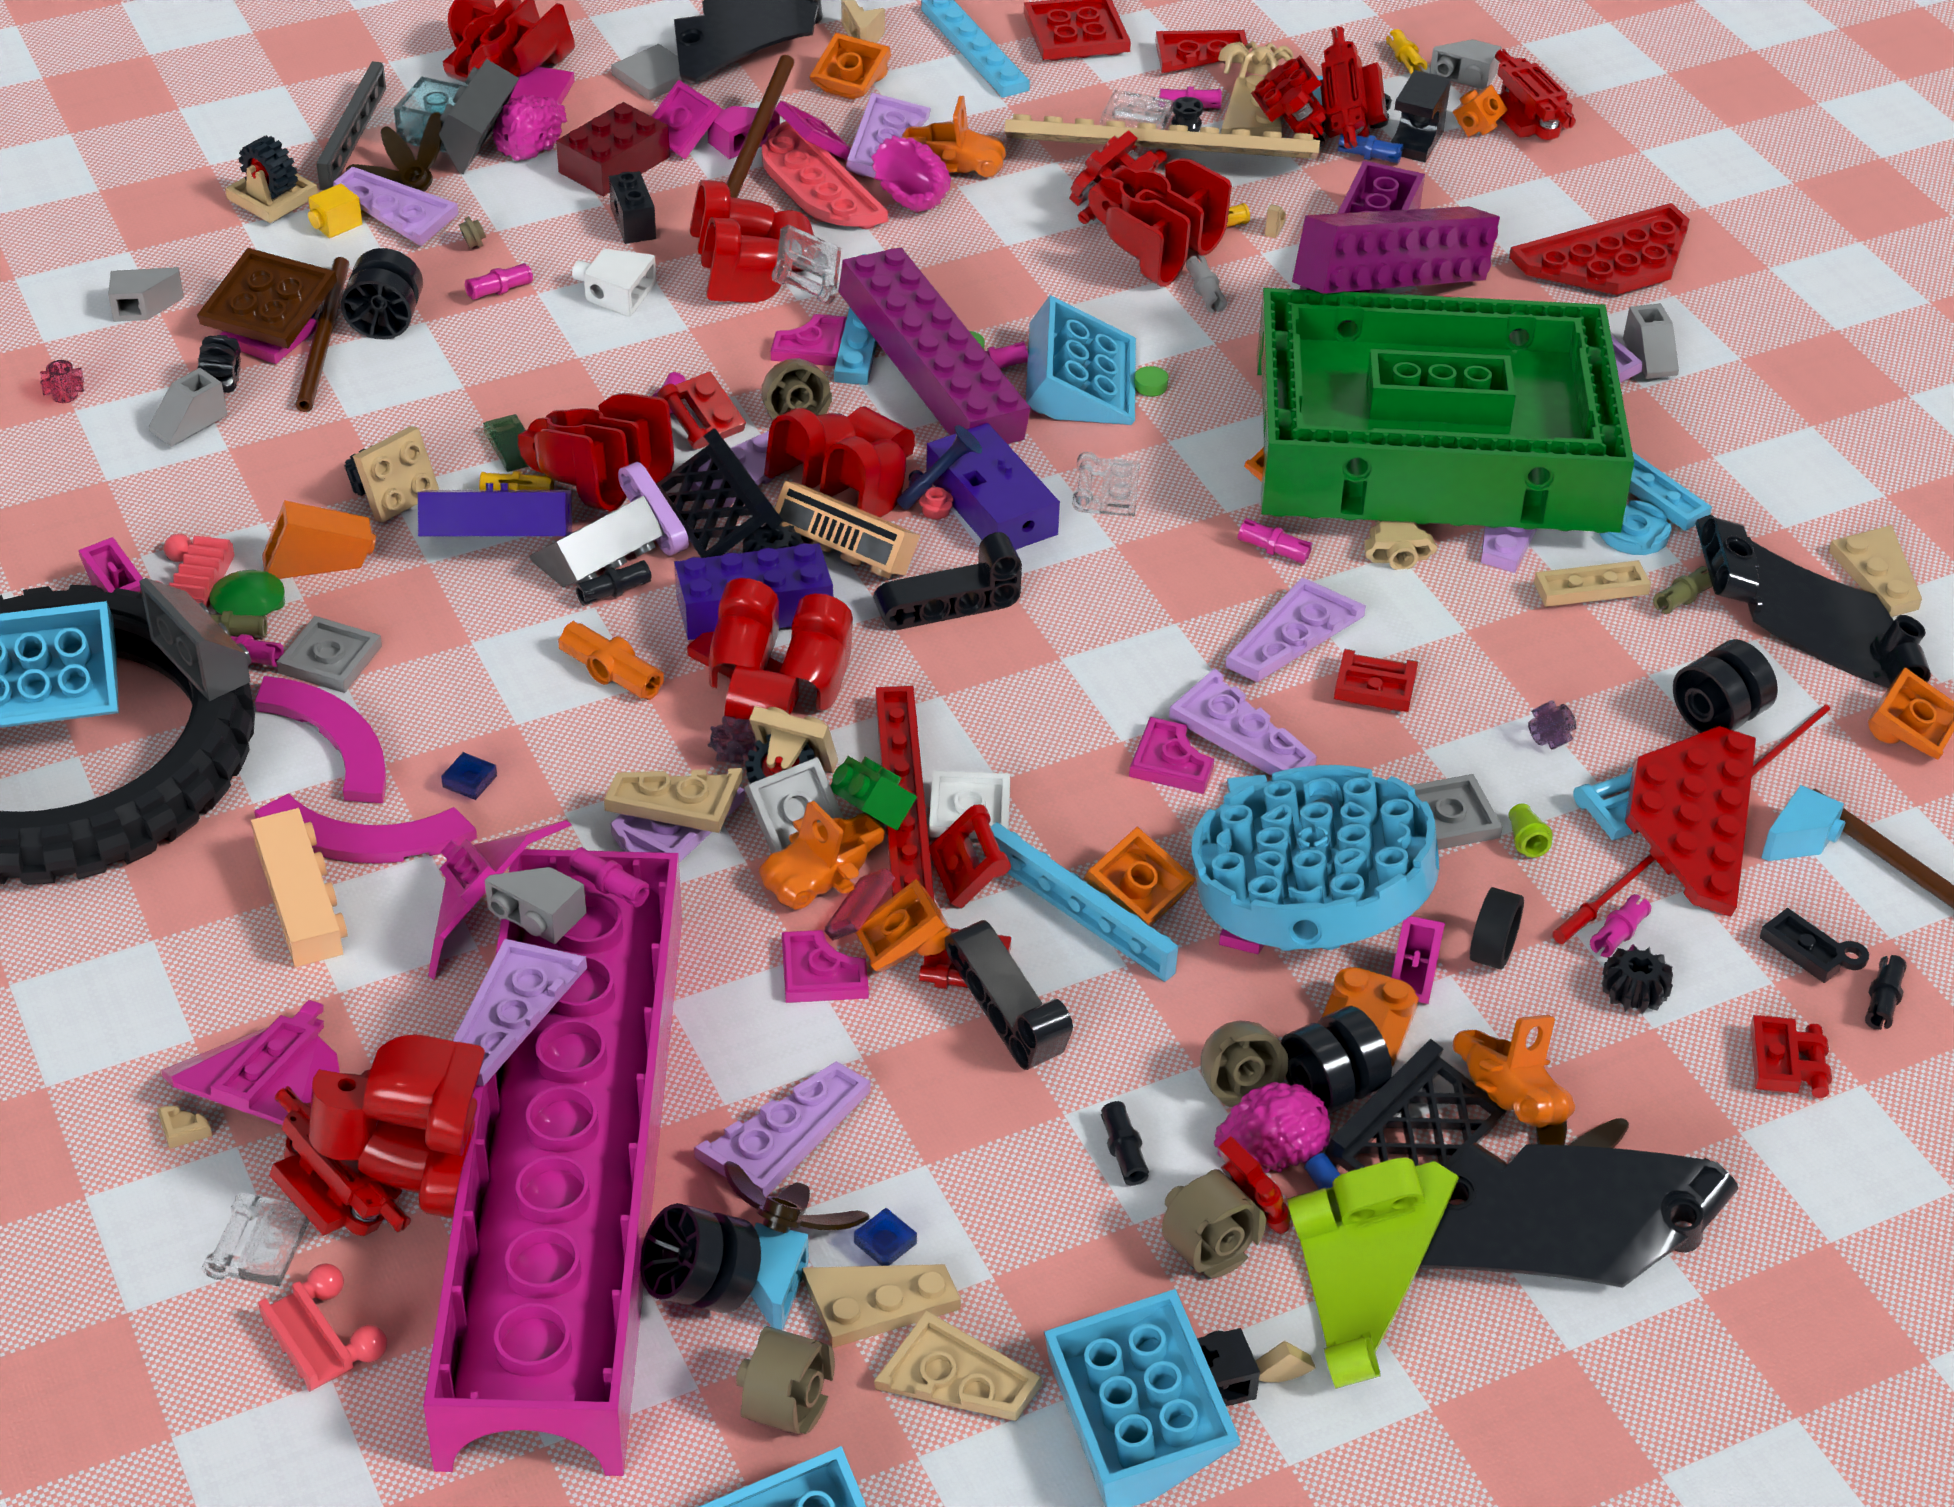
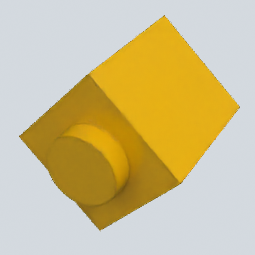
[308,183,362,238]

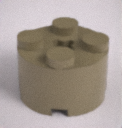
[1162,1169,1266,1278]
[736,1326,835,1434]

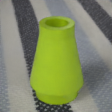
[1508,803,1553,858]

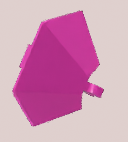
[428,820,572,980]
[161,1000,340,1125]

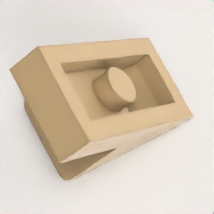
[841,0,885,43]

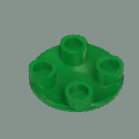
[209,570,285,616]

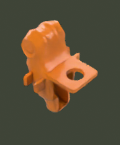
[901,96,1006,178]
[759,801,885,910]
[1452,1015,1575,1128]

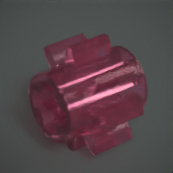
[40,360,84,403]

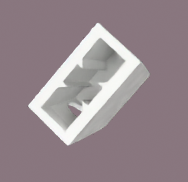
[572,249,657,317]

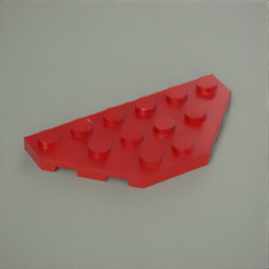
[1509,203,1690,295]
[1625,726,1756,917]

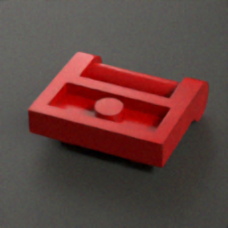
[657,371,746,450]
[1334,649,1418,712]
[929,804,1011,909]

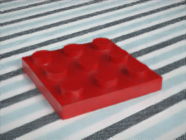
[1023,0,1131,61]

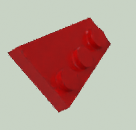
[1155,30,1248,73]

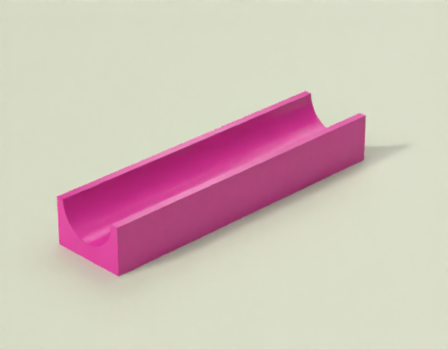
[423,849,682,1476]

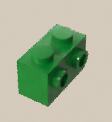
[830,756,917,831]

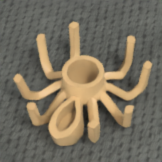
[1218,41,1293,78]

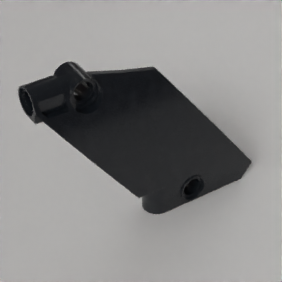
[674,0,823,83]
[1695,514,1931,688]
[1419,1143,1738,1288]

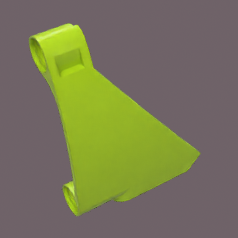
[1287,1158,1459,1389]

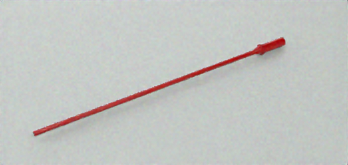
[1552,704,1830,944]

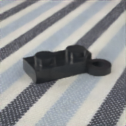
[1759,907,1869,983]

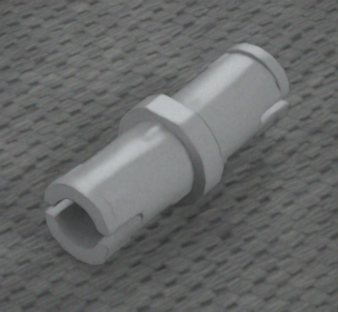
[1186,255,1227,313]

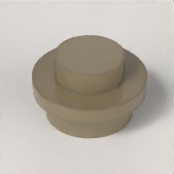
[459,216,486,248]

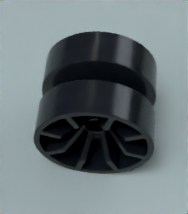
[341,248,423,339]
[1673,639,1778,733]
[1280,1006,1392,1115]
[640,1203,761,1313]

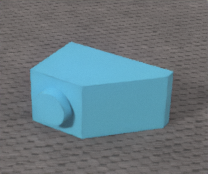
[1761,785,1845,861]
[750,1222,809,1330]

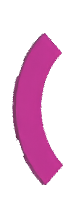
[255,676,386,803]
[254,793,477,863]

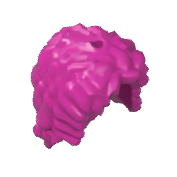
[492,94,568,161]
[871,135,951,213]
[1214,1082,1330,1173]

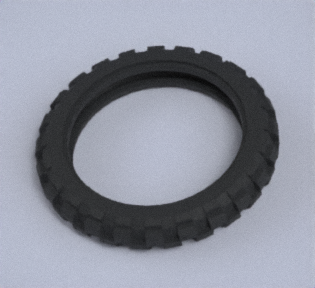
[0,585,255,885]

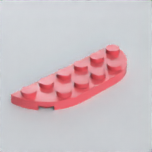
[762,121,888,229]

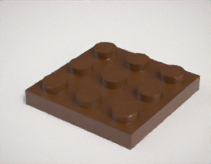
[197,248,338,349]

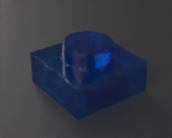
[441,752,497,800]
[854,1208,917,1266]

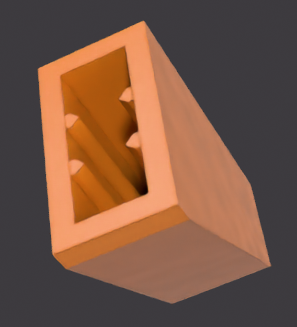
[262,500,376,579]

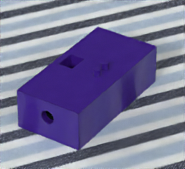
[926,423,1060,550]
[417,483,572,536]

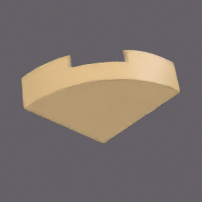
[1265,204,1286,238]
[157,1106,212,1149]
[1256,1341,1316,1382]

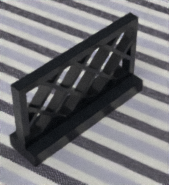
[656,428,784,558]
[1324,1039,1507,1172]

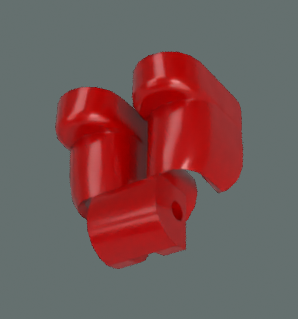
[443,0,575,83]
[1088,158,1232,287]
[689,180,820,303]
[518,392,674,511]
[764,406,915,517]
[709,578,853,726]
[309,1034,485,1219]

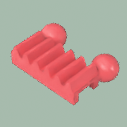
[139,534,235,609]
[258,1263,387,1392]

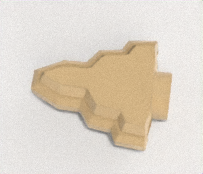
[1364,520,1437,570]

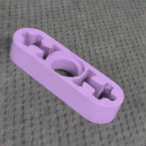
[618,462,689,556]

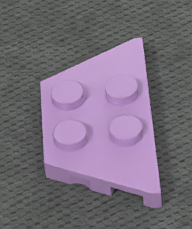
[611,787,745,863]

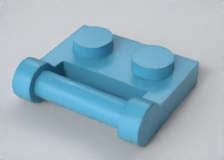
[1573,767,1633,841]

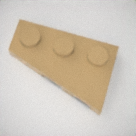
[1221,75,1282,136]
[1828,525,1922,617]
[604,768,743,833]
[802,1264,961,1348]
[874,1311,1042,1421]

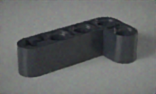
[873,532,1022,630]
[945,920,1073,1070]

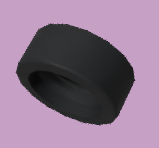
[1470,887,1524,970]

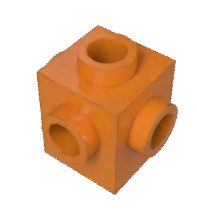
[1452,84,1508,137]

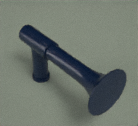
[897,425,982,510]

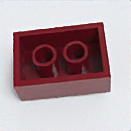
[556,102,670,197]

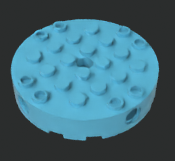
[1191,765,1439,951]

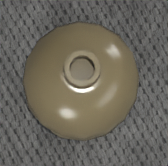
[761,358,832,420]
[1201,1020,1288,1107]

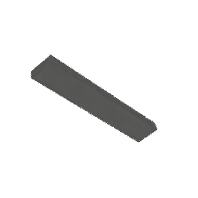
[316,61,386,190]

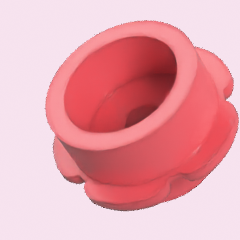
[918,487,953,519]

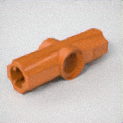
[558,621,664,700]

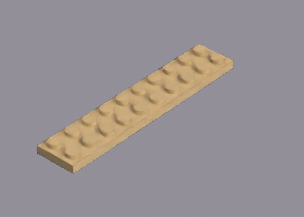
[1005,114,1320,159]

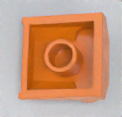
[809,32,891,100]
[1868,668,1954,760]
[1083,827,1196,926]
[852,879,951,972]
[1321,967,1419,1067]

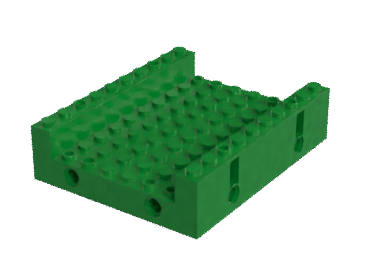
[1257,288,1634,533]

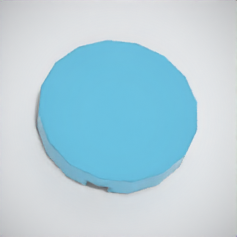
[1600,500,1672,555]

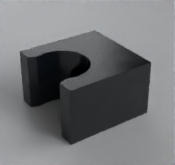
[1391,70,1451,163]

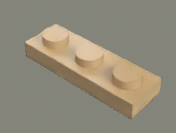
[1534,560,1651,607]

